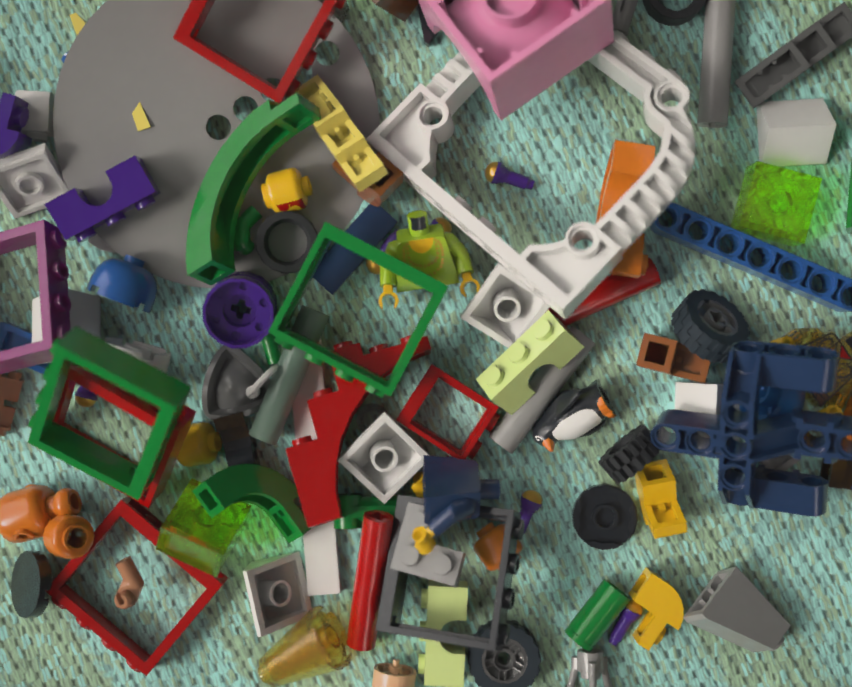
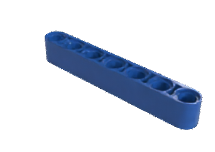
[649,203,852,312]

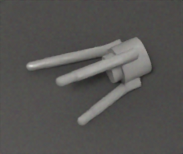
[567,648,612,687]

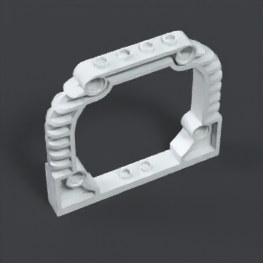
[366,30,695,320]

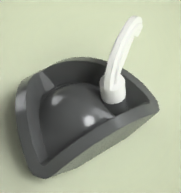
[202,345,279,420]

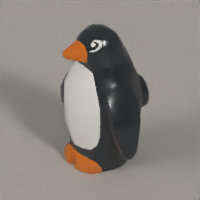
[532,379,616,452]

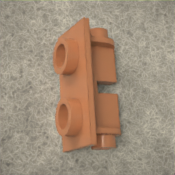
[0,371,24,436]

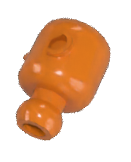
[0,484,82,543]

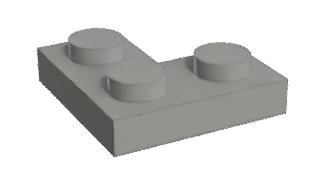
[390,502,466,587]

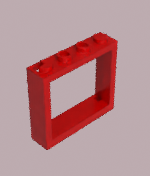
[173,0,347,104]
[53,362,196,508]
[46,496,228,676]

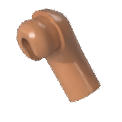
[114,556,144,609]

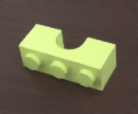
[476,310,584,415]
[418,580,468,687]

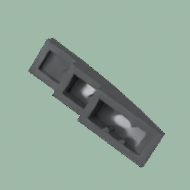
[734,2,852,109]

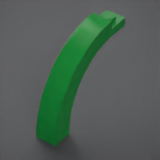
[186,93,321,286]

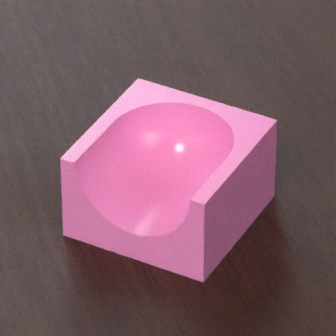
[418,0,614,120]

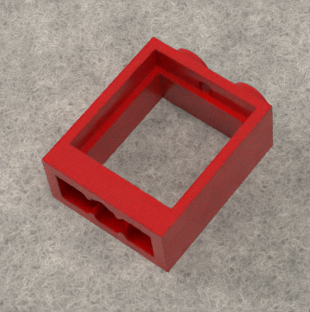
[396,364,500,459]

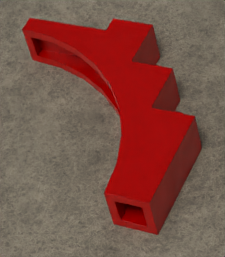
[285,335,431,528]

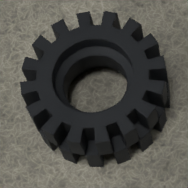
[599,424,660,484]

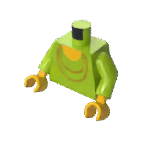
[378,210,481,309]

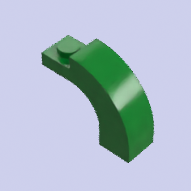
[192,464,311,544]

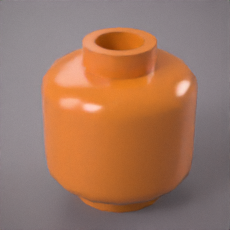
[43,514,94,559]
[473,522,523,571]

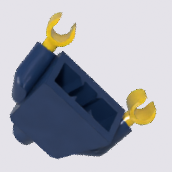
[411,455,500,555]

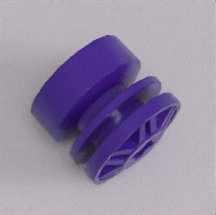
[202,271,277,348]

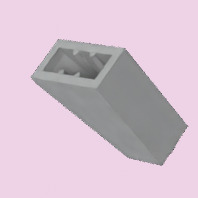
[683,566,791,653]

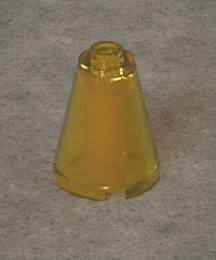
[258,605,352,687]

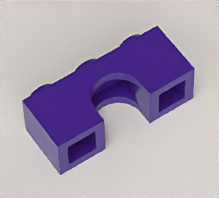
[44,155,161,243]

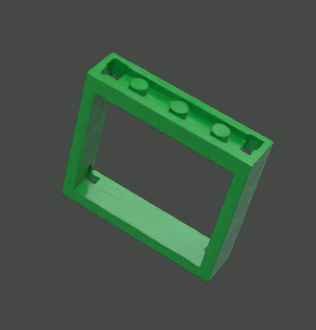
[268,221,449,398]
[28,325,192,501]

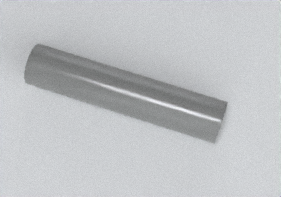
[697,0,736,128]
[489,326,595,454]

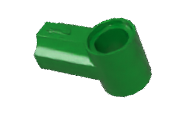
[333,493,397,529]

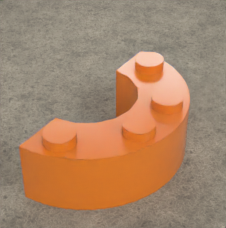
[596,140,656,278]

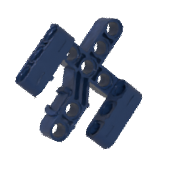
[650,340,852,517]

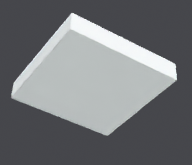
[0,143,68,219]

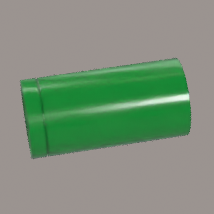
[564,578,631,652]

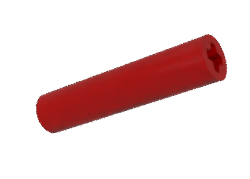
[545,257,661,326]
[346,510,394,651]

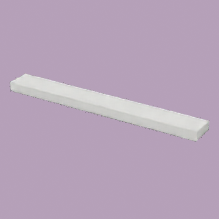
[293,338,341,596]

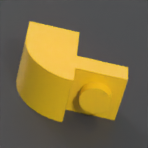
[635,459,687,539]
[628,567,684,651]

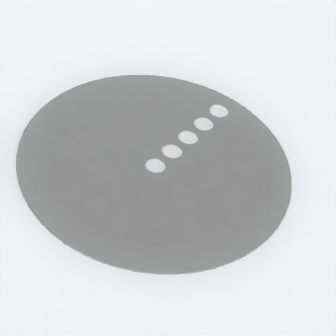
[53,0,380,289]

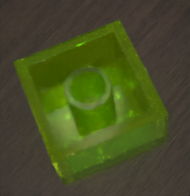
[730,161,822,247]
[156,478,252,577]

